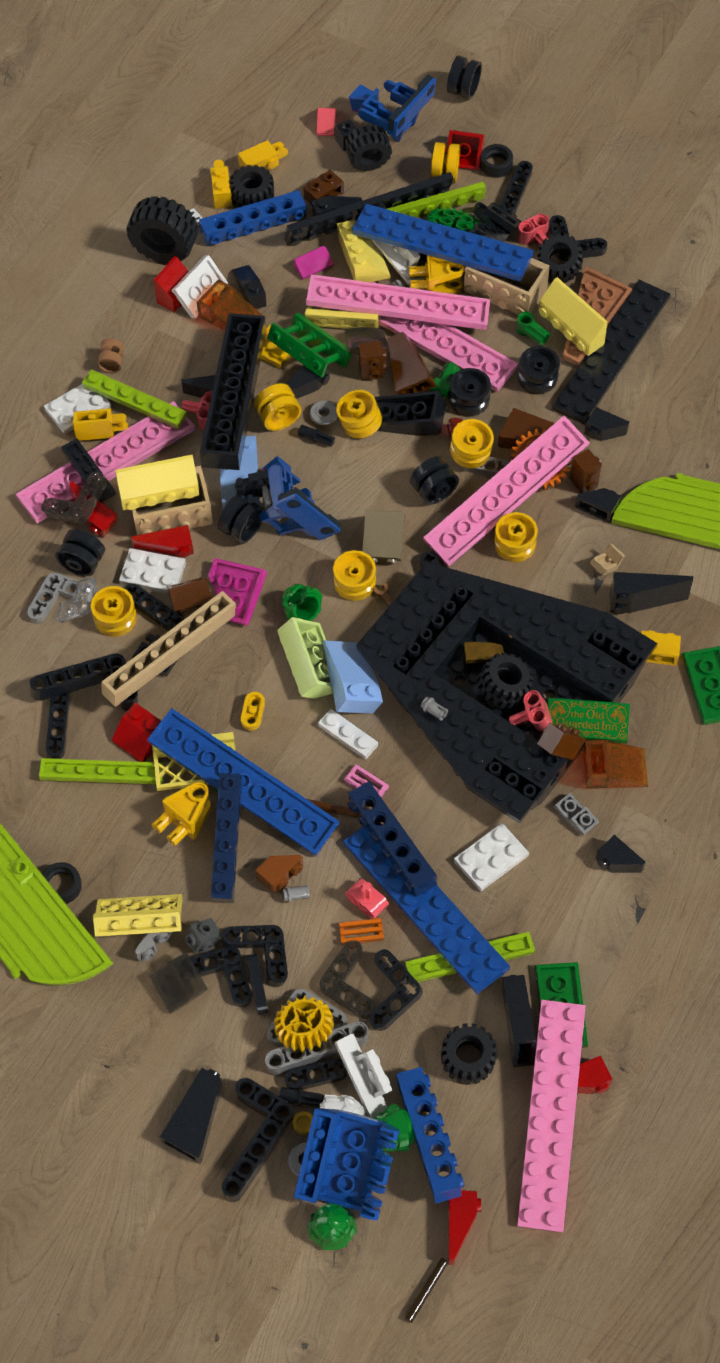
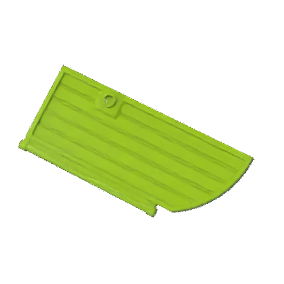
[611,473,720,549]
[0,823,114,985]

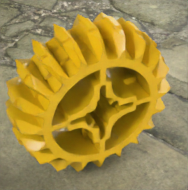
[274,996,334,1052]

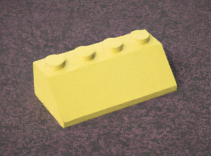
[337,220,391,282]
[539,277,608,356]
[115,455,199,511]

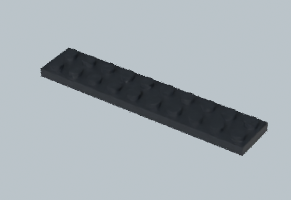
[284,172,453,245]
[552,279,671,425]

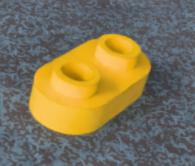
[241,692,265,731]

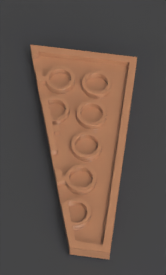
[562,266,632,367]

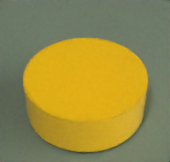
[293,1111,313,1135]

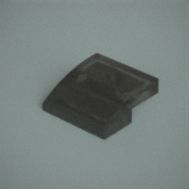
[345,327,388,355]
[149,952,208,1014]

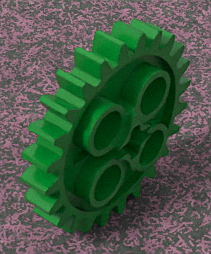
[427,207,479,232]

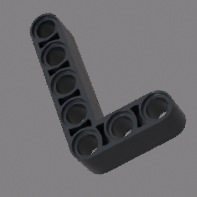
[30,653,138,711]
[222,1078,293,1202]

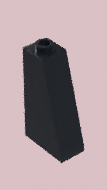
[502,975,536,1067]
[160,1068,222,1164]

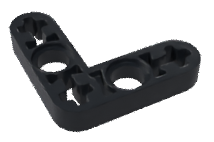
[470,202,511,241]
[549,215,607,260]
[221,925,288,987]
[180,947,252,1007]
[369,949,423,1031]

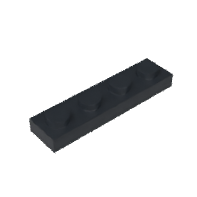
[61,438,116,502]

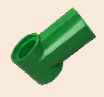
[515,312,551,346]
[430,362,460,399]

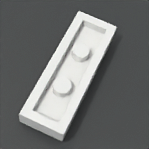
[318,709,378,760]

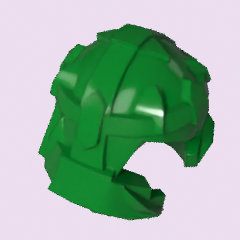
[282,583,323,621]
[373,1103,414,1152]
[307,1203,357,1250]

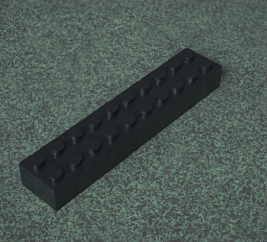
[200,313,266,470]

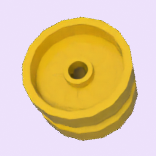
[431,142,460,183]
[254,383,302,431]
[336,390,382,438]
[450,419,494,468]
[494,512,538,562]
[333,550,376,601]
[91,586,137,637]

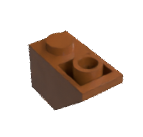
[255,855,303,894]

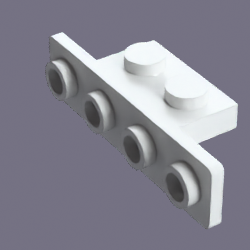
[371,239,425,287]
[335,1034,392,1118]

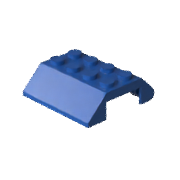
[294,1108,400,1220]

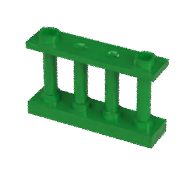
[267,313,353,378]

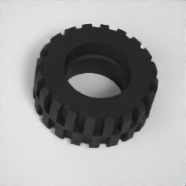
[126,196,198,264]

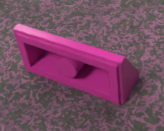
[294,246,334,280]

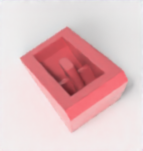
[317,107,336,136]

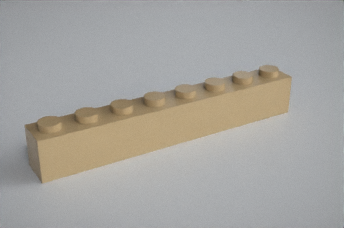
[102,591,236,707]

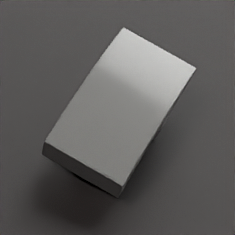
[554,793,599,835]
[135,932,173,962]

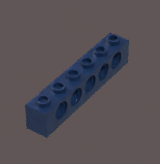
[211,773,242,903]
[347,781,437,897]

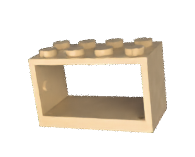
[464,258,550,315]
[132,466,213,535]

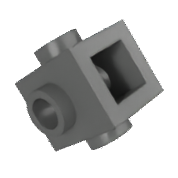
[184,918,222,954]

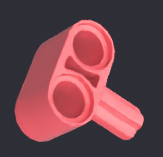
[518,214,549,245]
[181,391,212,430]
[509,690,553,732]
[345,878,389,919]

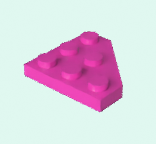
[208,558,267,626]

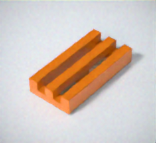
[339,918,384,945]

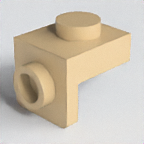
[590,544,625,576]

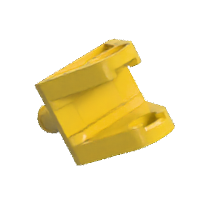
[409,255,464,294]
[151,782,212,846]

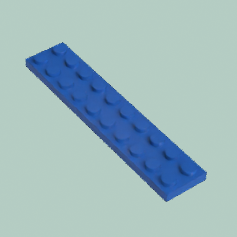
[352,204,534,281]
[147,708,340,857]
[343,822,510,995]

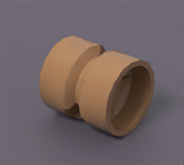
[97,338,124,373]

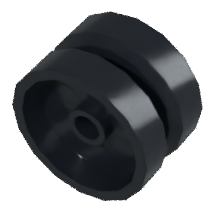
[447,55,482,99]
[518,346,560,394]
[449,368,491,416]
[410,456,459,505]
[218,494,265,544]
[55,529,106,577]

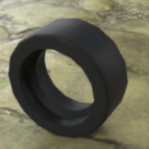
[480,144,513,178]
[42,862,82,904]

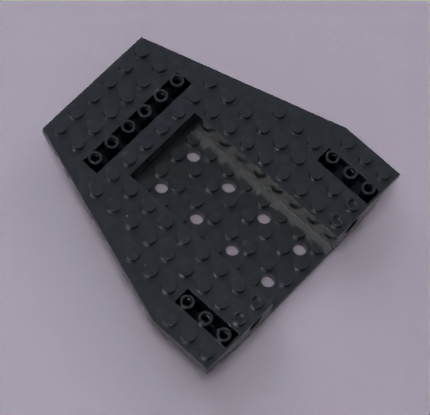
[356,562,658,824]

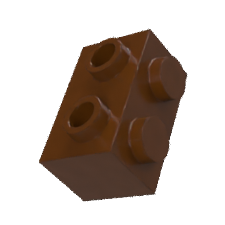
[303,170,344,206]
[359,341,386,380]
[570,449,602,493]
[167,576,212,613]
[537,723,586,760]

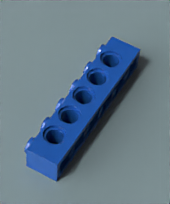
[199,190,306,246]
[396,1067,464,1204]

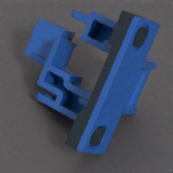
[349,75,436,142]
[259,456,341,540]

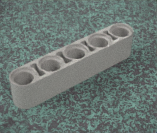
[265,1022,369,1076]

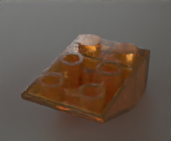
[196,279,263,331]
[583,740,648,789]

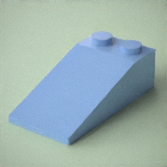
[220,436,260,510]
[323,640,383,714]

